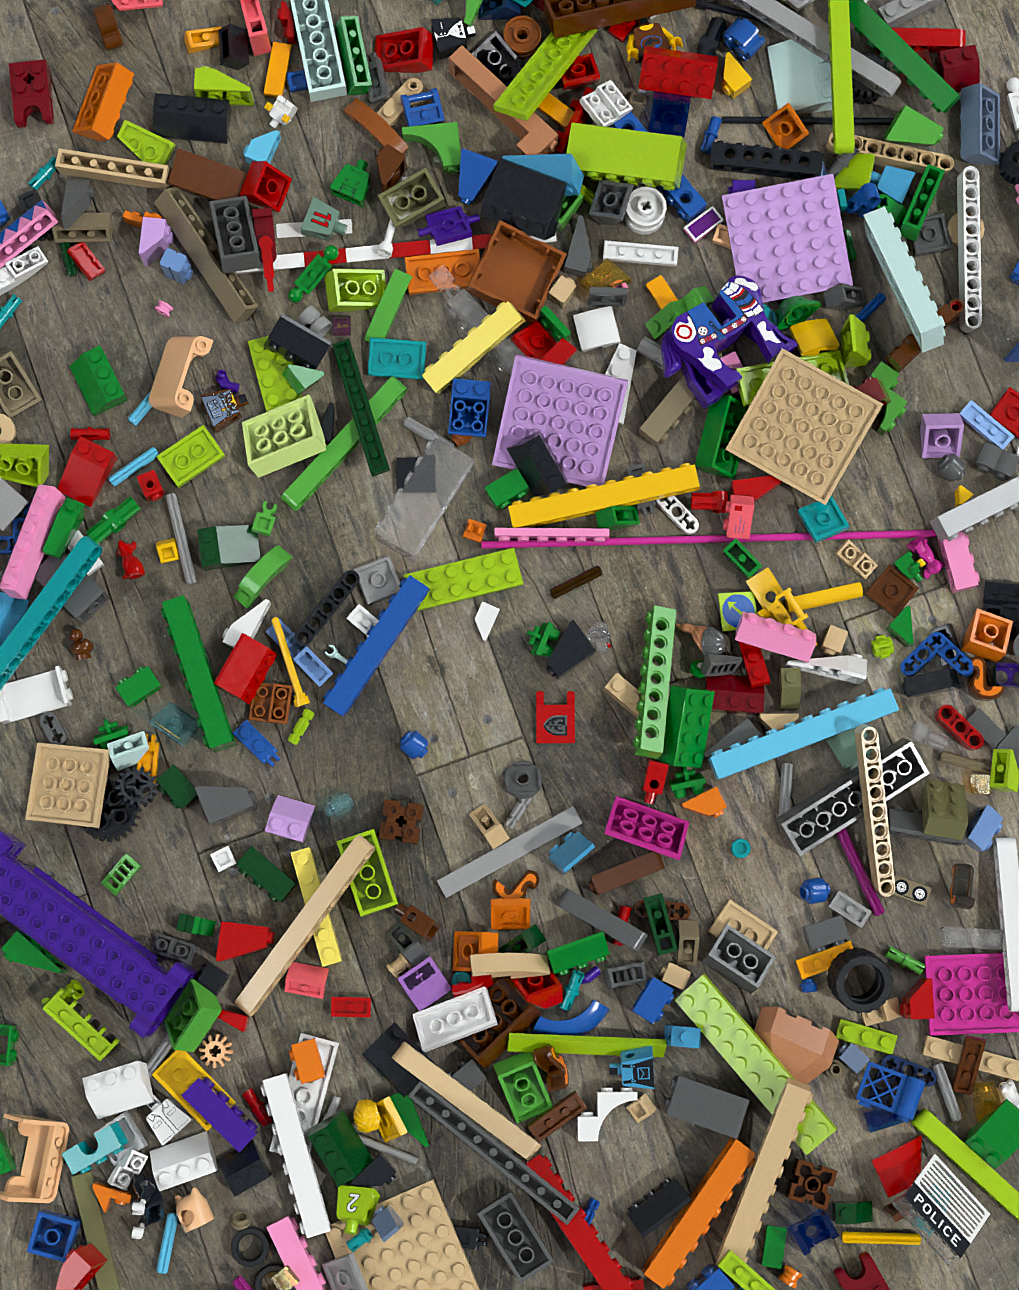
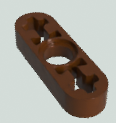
[633,900,690,921]

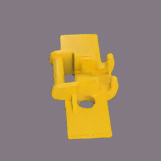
[746,567,818,646]

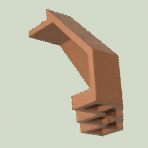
[754,1007,839,1084]

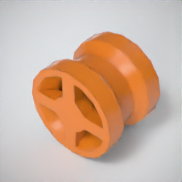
[778,1264,803,1289]

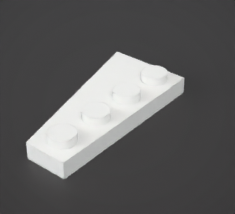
[605,343,636,426]

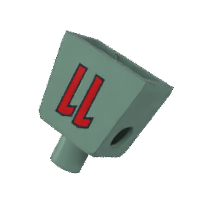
[300,197,348,241]

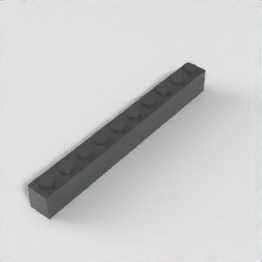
[408,1080,580,1225]

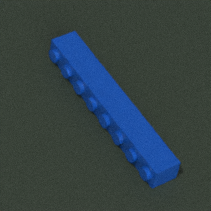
[323,575,430,717]

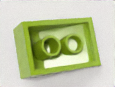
[194,66,254,106]
[324,269,386,312]
[840,314,871,368]

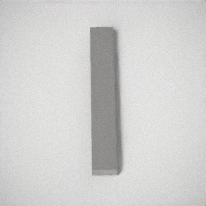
[437,806,582,898]

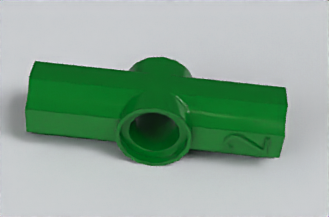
[86,496,142,544]

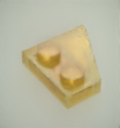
[580,258,632,292]

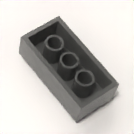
[209,196,260,273]
[477,1189,554,1284]

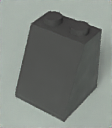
[195,786,259,827]

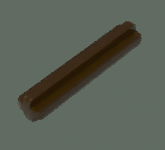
[550,566,603,599]

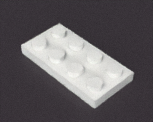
[412,986,498,1052]

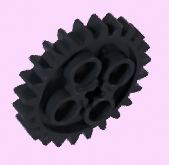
[82,779,142,843]

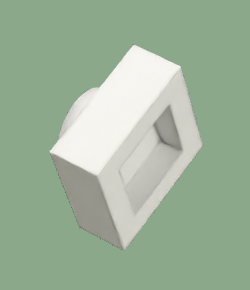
[210,846,237,872]

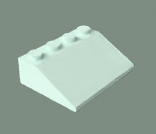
[767,39,832,115]

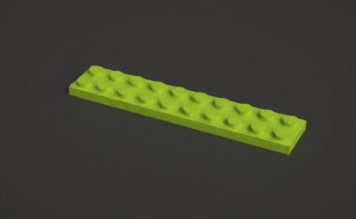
[675,974,838,1155]

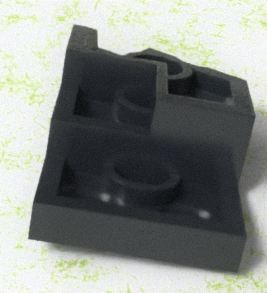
[982,579,1019,641]

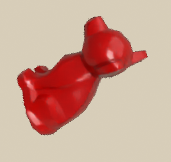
[115,540,146,580]

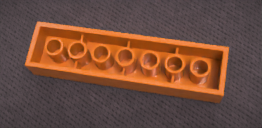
[641,1137,756,1289]

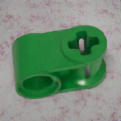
[872,194,908,227]

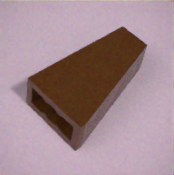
[588,851,665,895]

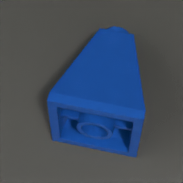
[458,148,498,205]

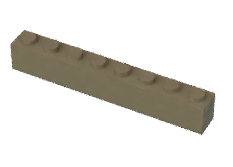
[154,187,259,323]

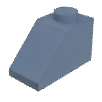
[372,1204,404,1242]

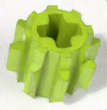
[871,634,894,659]

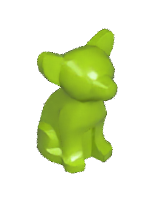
[42,979,85,1004]

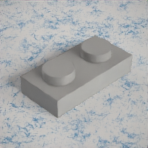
[828,890,872,928]

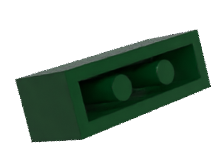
[236,846,298,902]

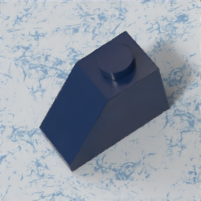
[479,0,521,20]

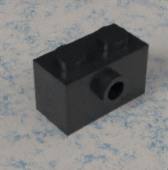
[218,24,249,70]

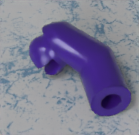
[215,370,240,393]
[571,966,601,984]

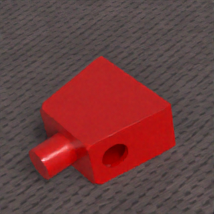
[642,758,669,804]

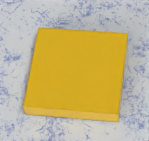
[376,1096,407,1142]

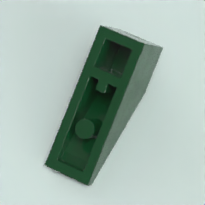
[643,893,678,956]

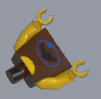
[626,17,683,64]

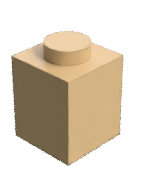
[548,275,577,309]
[820,625,848,656]
[659,962,691,990]

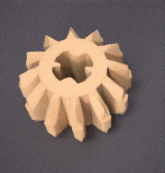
[199,1034,233,1068]

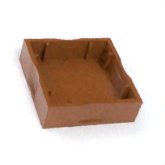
[466,220,567,324]

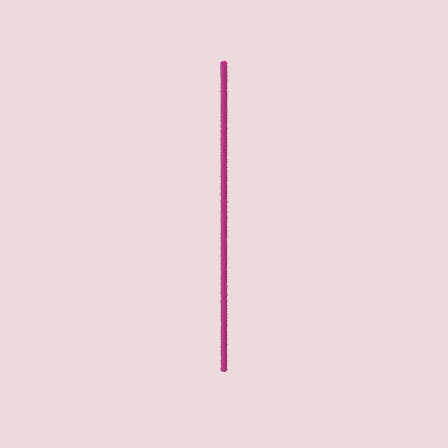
[481,530,936,549]

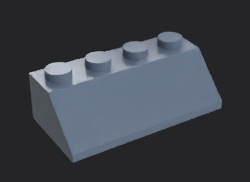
[960,83,1000,165]

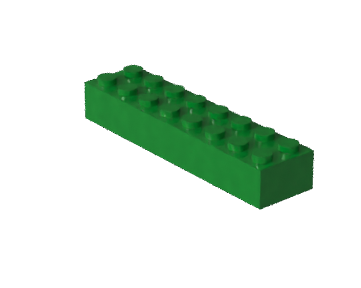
[160,595,237,752]

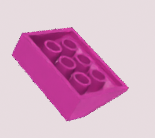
[604,796,689,860]

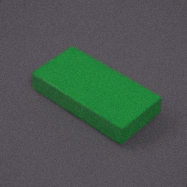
[761,1225,787,1269]

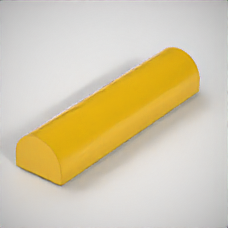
[784,582,863,613]

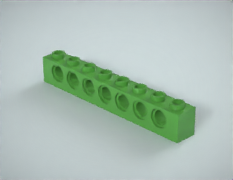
[633,605,676,759]

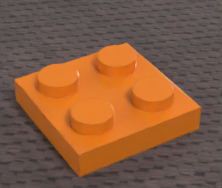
[491,898,530,930]

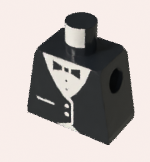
[431,18,476,60]

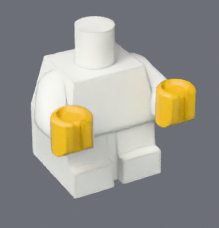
[264,95,298,128]

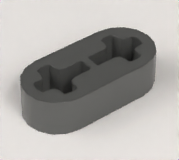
[40,712,68,745]

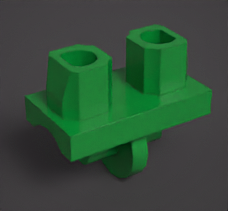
[526,622,560,657]
[93,718,129,750]
[668,767,706,799]

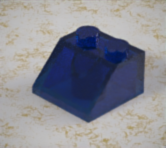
[648,91,691,138]

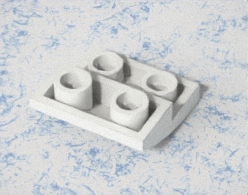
[579,80,633,127]
[573,306,621,352]

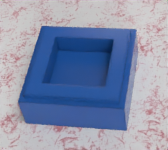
[286,70,308,93]

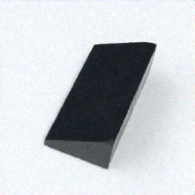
[930,623,962,666]

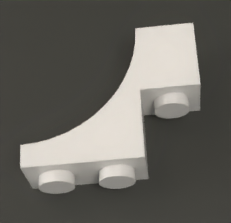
[577,1087,637,1141]

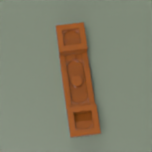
[343,98,409,154]

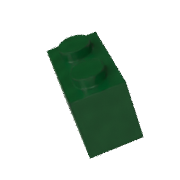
[156,765,199,811]

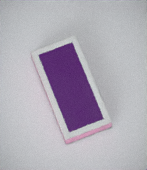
[683,206,724,244]

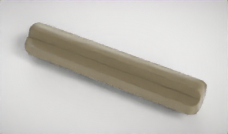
[939,751,992,776]

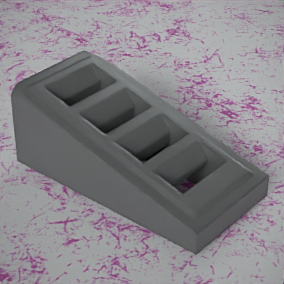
[700,653,742,676]
[603,962,648,989]

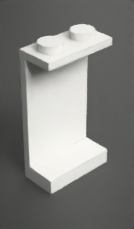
[0,666,73,724]

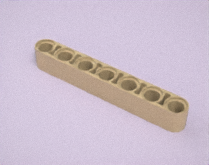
[826,132,954,178]

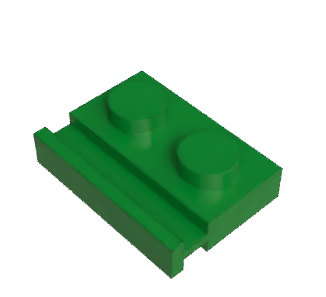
[539,305,571,342]

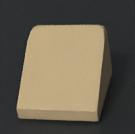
[626,1093,657,1123]

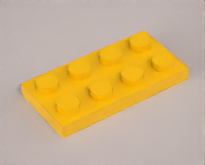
[152,1050,236,1131]

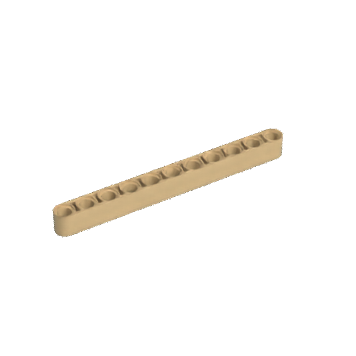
[235,835,375,1017]

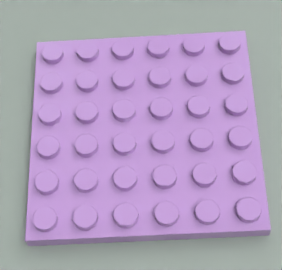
[722,174,853,303]
[492,354,628,486]

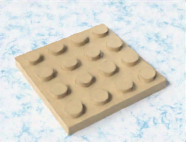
[25,743,110,828]

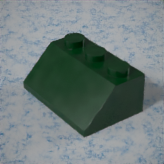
[308,1110,373,1187]

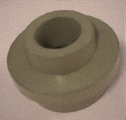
[825,1059,845,1080]
[231,1211,251,1230]

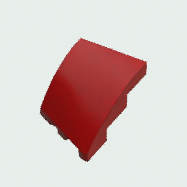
[871,1135,922,1198]

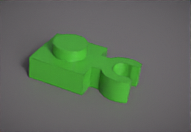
[252,501,277,537]

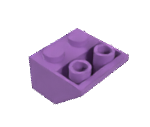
[398,956,452,1011]

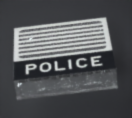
[892,1154,990,1265]

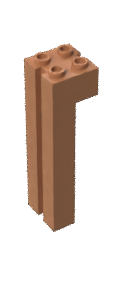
[449,45,558,155]

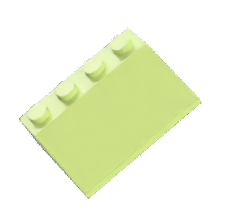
[242,395,326,478]

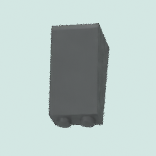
[35,553,110,625]
[663,1075,749,1139]

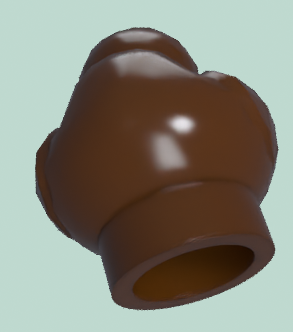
[69,629,94,660]

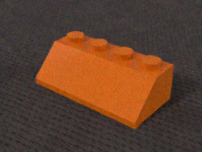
[72,62,134,141]

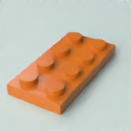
[405,249,480,295]

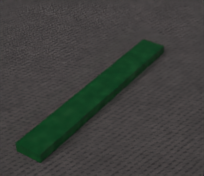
[332,338,390,477]

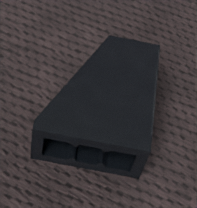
[546,620,596,679]
[902,668,960,698]

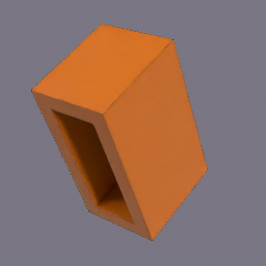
[289,1038,326,1084]

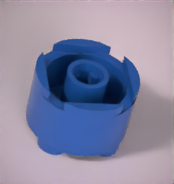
[723,17,765,62]

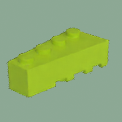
[0,443,49,487]

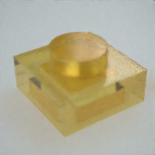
[971,774,992,794]
[271,1265,300,1290]

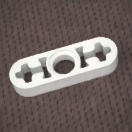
[655,496,699,535]

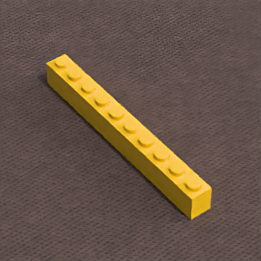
[508,463,700,528]

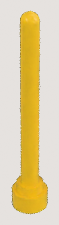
[272,617,310,707]

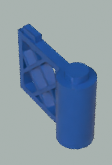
[856,1061,926,1123]

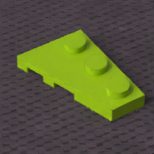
[117,120,176,165]

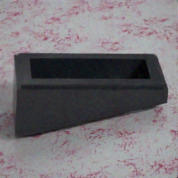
[321,402,335,445]

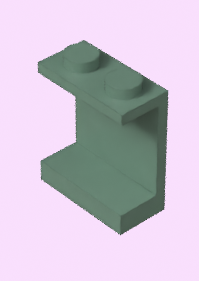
[824,727,871,770]

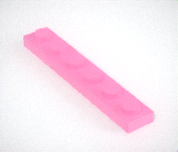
[495,528,609,542]

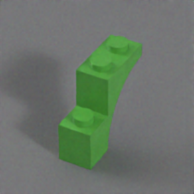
[645,286,715,339]
[870,361,907,436]

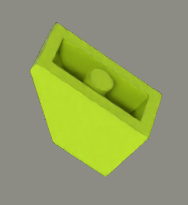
[989,749,1019,792]

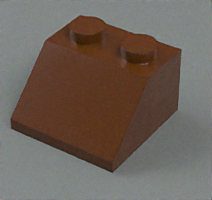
[376,144,407,193]

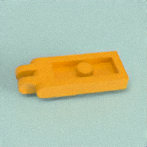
[137,734,160,783]

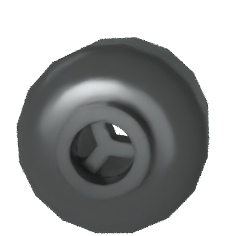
[937,454,966,482]

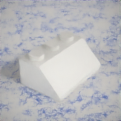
[82,1061,154,1119]
[150,1131,219,1191]

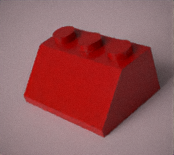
[214,633,277,705]

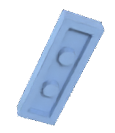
[960,400,1015,450]

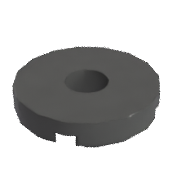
[504,761,543,799]

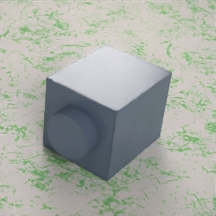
[836,1042,870,1074]

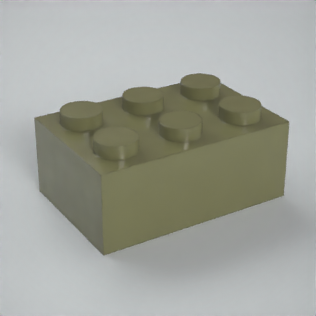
[921,779,968,840]

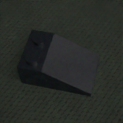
[469,30,525,87]

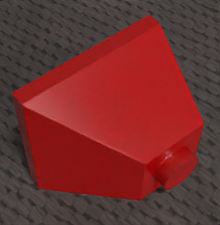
[509,968,563,1009]

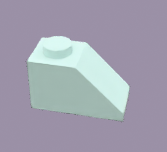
[107,731,149,771]

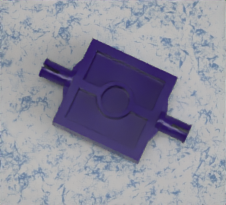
[417,206,480,246]

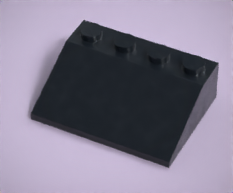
[480,158,567,240]

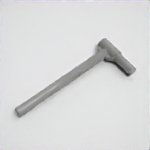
[322,1096,419,1165]

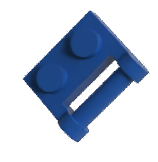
[400,88,445,127]

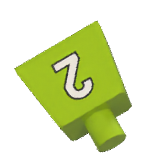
[337,1185,380,1235]

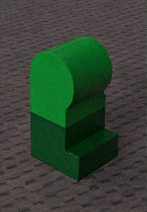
[176,913,216,937]

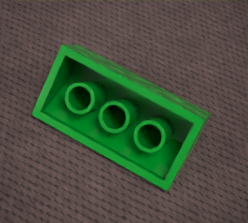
[695,395,749,479]

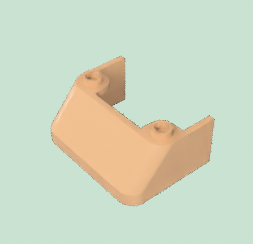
[0,1114,69,1203]

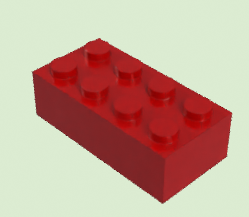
[638,46,718,99]

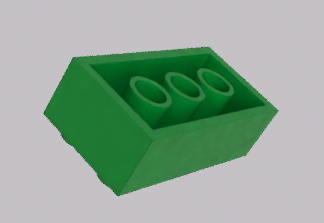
[658,685,715,768]

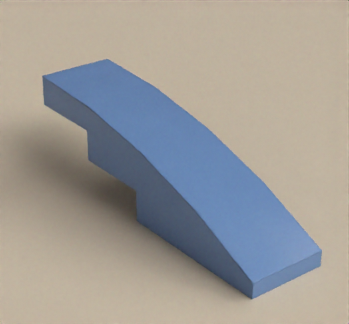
[266,619,333,687]

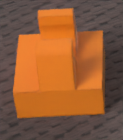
[463,519,487,544]

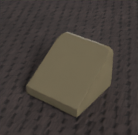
[628,92,649,118]

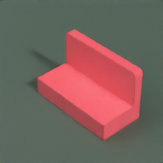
[284,962,329,999]

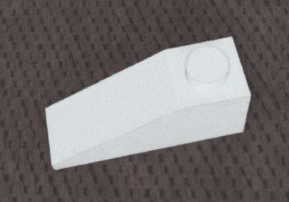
[222,599,271,649]

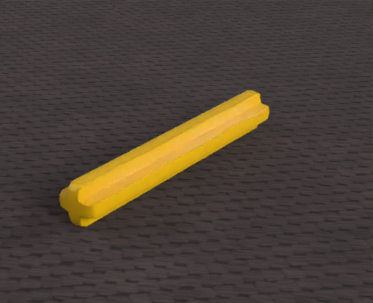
[841,1231,921,1245]

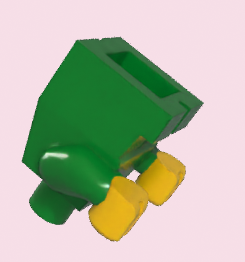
[894,551,926,583]

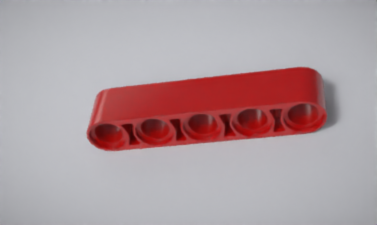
[877,28,966,53]

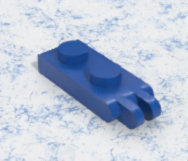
[233,720,280,767]

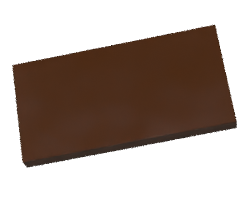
[167,148,247,201]

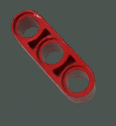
[935,705,984,751]

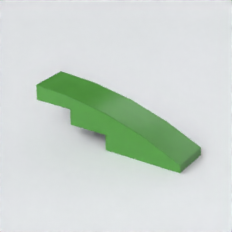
[364,269,412,343]

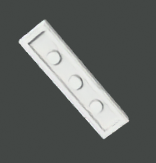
[603,240,678,267]

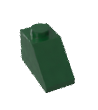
[499,924,546,953]
[832,1201,873,1224]

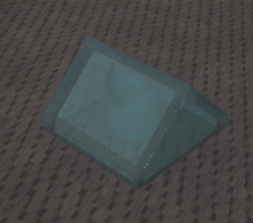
[149,702,199,748]

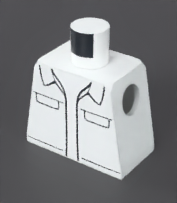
[146,1095,194,1145]

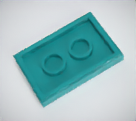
[367,338,427,380]

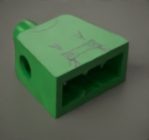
[330,159,371,208]

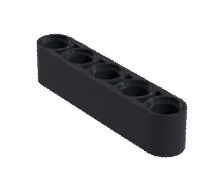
[292,570,360,648]

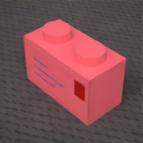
[723,495,754,539]

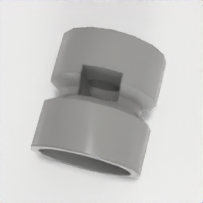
[296,305,332,337]

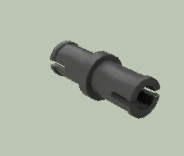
[825,147,860,179]

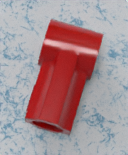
[691,491,728,513]

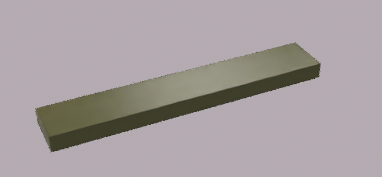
[71,1171,121,1290]

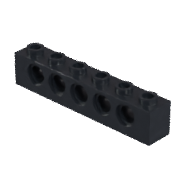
[710,140,824,180]

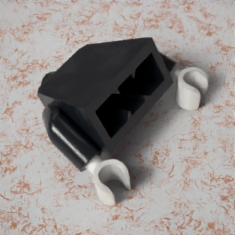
[131,1173,164,1239]

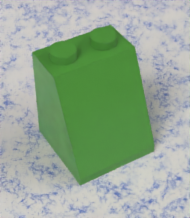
[881,105,944,147]

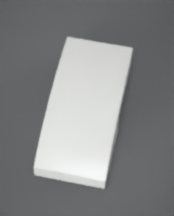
[107,1149,148,1191]

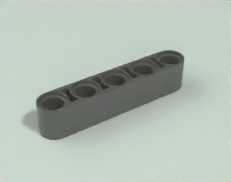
[557,888,648,952]

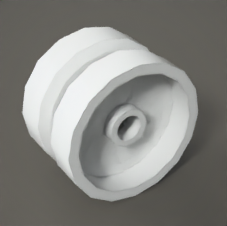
[624,187,667,235]

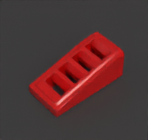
[217,1009,250,1032]

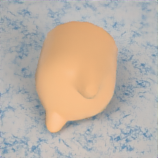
[175,1187,215,1233]

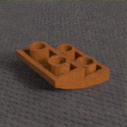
[249,683,293,724]

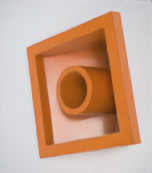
[762,103,810,150]

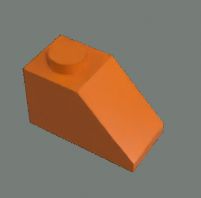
[680,786,727,818]

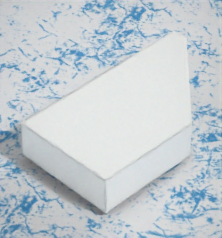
[475,602,500,642]

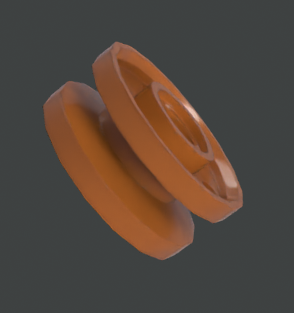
[503,16,541,59]

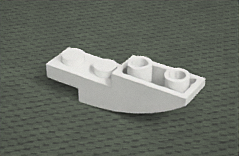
[0,246,48,296]

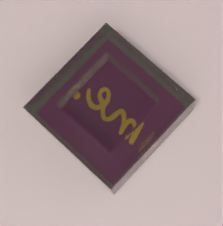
[332,316,351,336]

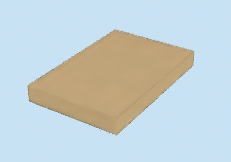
[708,899,779,950]

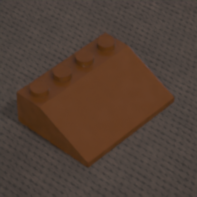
[458,976,542,1069]

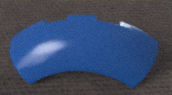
[530,1000,610,1036]

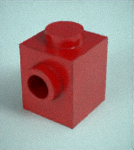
[137,470,165,502]

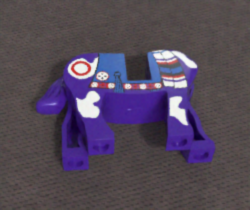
[661,275,798,410]

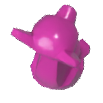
[906,537,945,579]

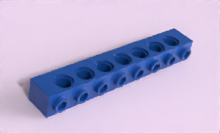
[608,111,707,223]

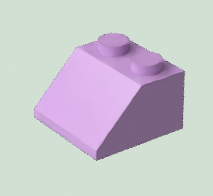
[139,217,173,266]
[920,413,964,458]
[265,795,315,843]

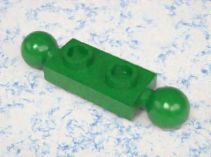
[288,245,339,303]

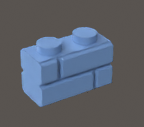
[160,248,193,284]

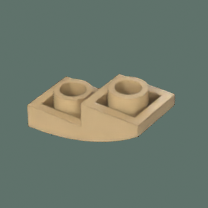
[834,539,878,579]

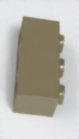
[52,212,113,243]

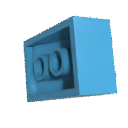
[548,831,595,875]

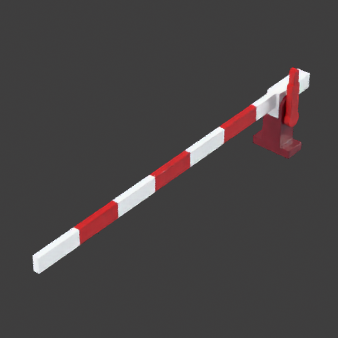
[236,208,557,292]

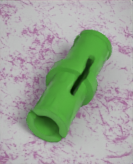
[885,946,925,975]

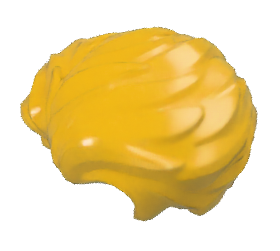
[353,1099,381,1133]

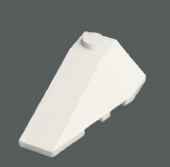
[785,654,867,684]

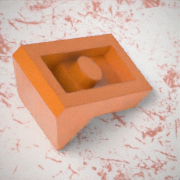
[92,1182,133,1213]

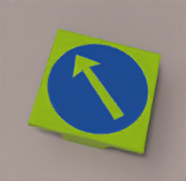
[718,591,757,631]

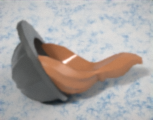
[676,623,726,658]

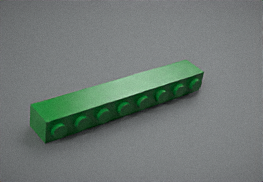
[849,0,961,113]

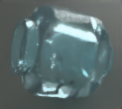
[324,791,354,820]

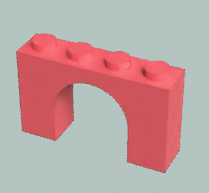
[240,0,272,56]

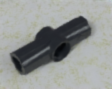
[697,17,726,56]

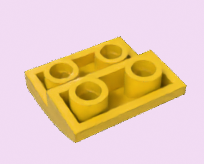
[789,319,840,356]

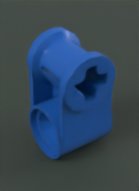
[846,183,881,218]

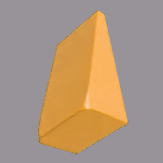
[184,26,221,54]

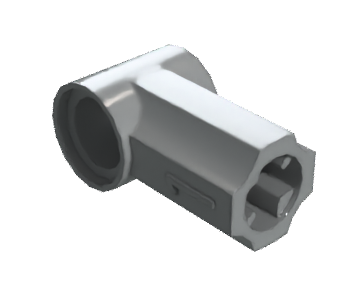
[636,337,663,370]

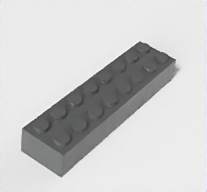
[774,738,930,856]

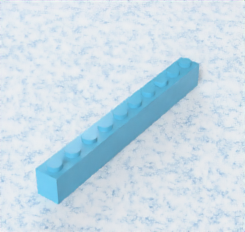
[708,687,899,781]

